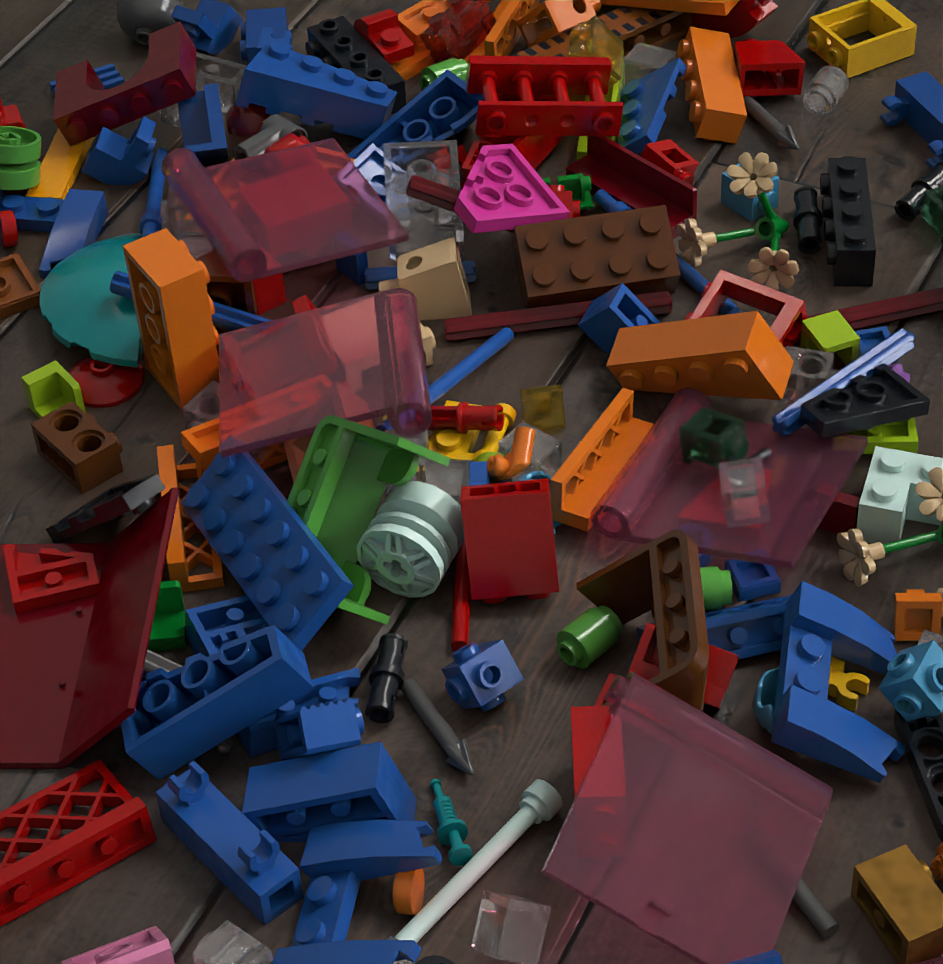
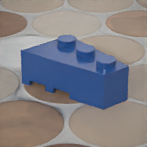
[242,741,417,843]

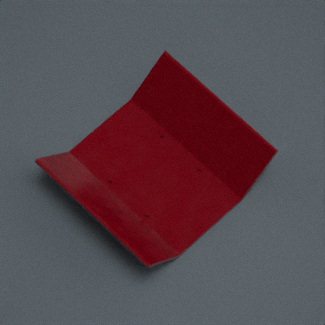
[0,488,179,769]

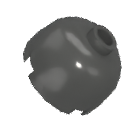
[117,0,184,45]

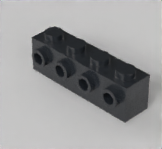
[305,16,406,114]
[820,156,876,286]

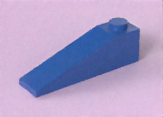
[346,69,484,163]

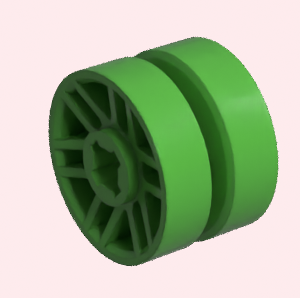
[0,126,41,190]

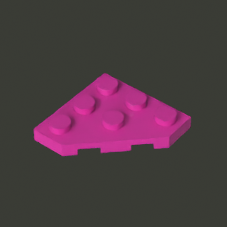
[454,144,570,233]

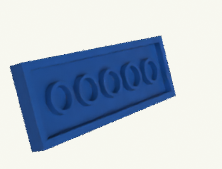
[181,438,354,651]

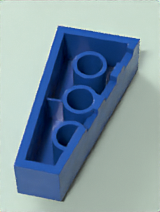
[236,41,397,140]
[121,625,313,780]

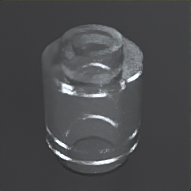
[803,65,849,115]

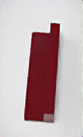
[566,136,697,239]

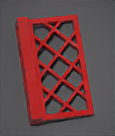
[0,759,157,927]

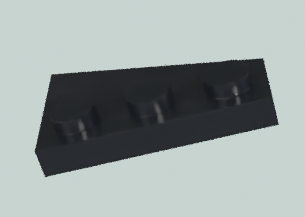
[800,363,930,438]
[45,473,165,543]

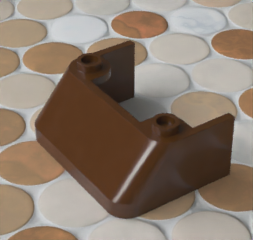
[576,529,709,758]

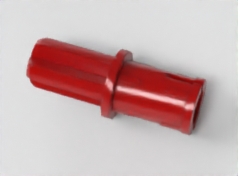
[421,402,504,434]

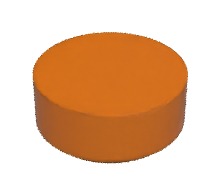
[393,868,425,916]

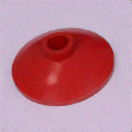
[68,356,144,408]

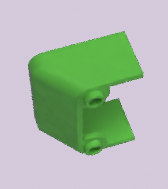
[287,415,451,625]

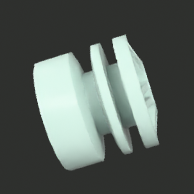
[356,481,465,598]

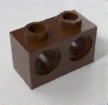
[31,401,123,494]

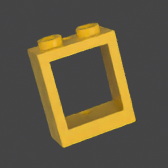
[807,0,917,79]

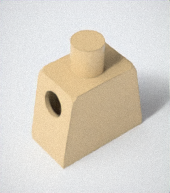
[378,237,472,321]

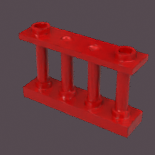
[466,55,624,136]

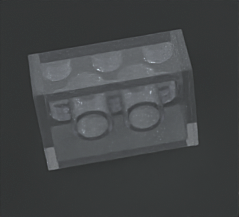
[383,140,464,260]

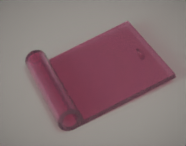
[161,138,409,282]
[219,288,432,458]
[591,388,868,569]
[541,671,833,964]

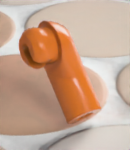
[487,426,536,482]

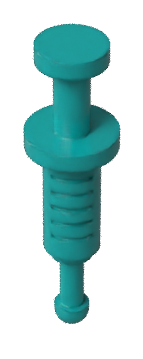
[430,778,473,866]

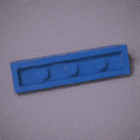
[636,595,791,659]

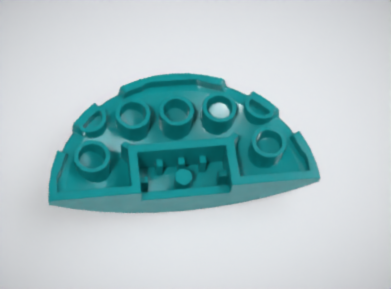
[40,232,171,367]

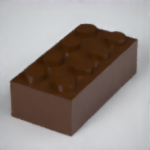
[512,205,681,309]

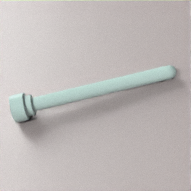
[393,779,563,943]

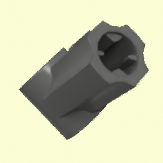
[233,114,308,175]

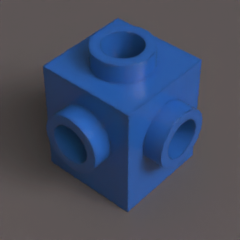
[441,639,524,711]

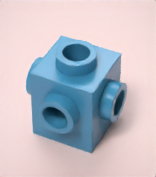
[878,640,943,722]

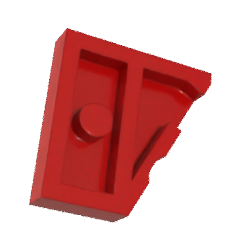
[3,544,101,614]

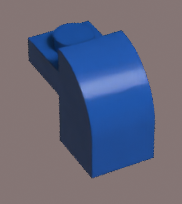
[171,0,243,55]
[81,116,157,185]

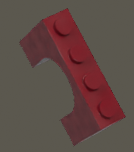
[53,22,196,146]

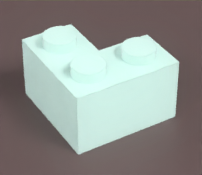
[856,446,943,545]

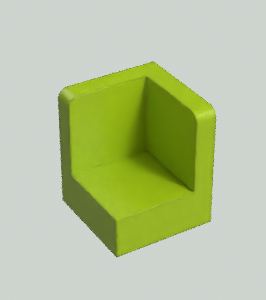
[800,310,860,365]
[21,360,86,418]

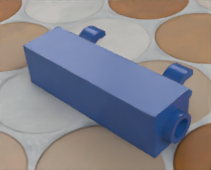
[880,71,943,169]
[155,761,304,925]

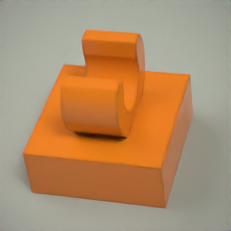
[892,589,942,641]

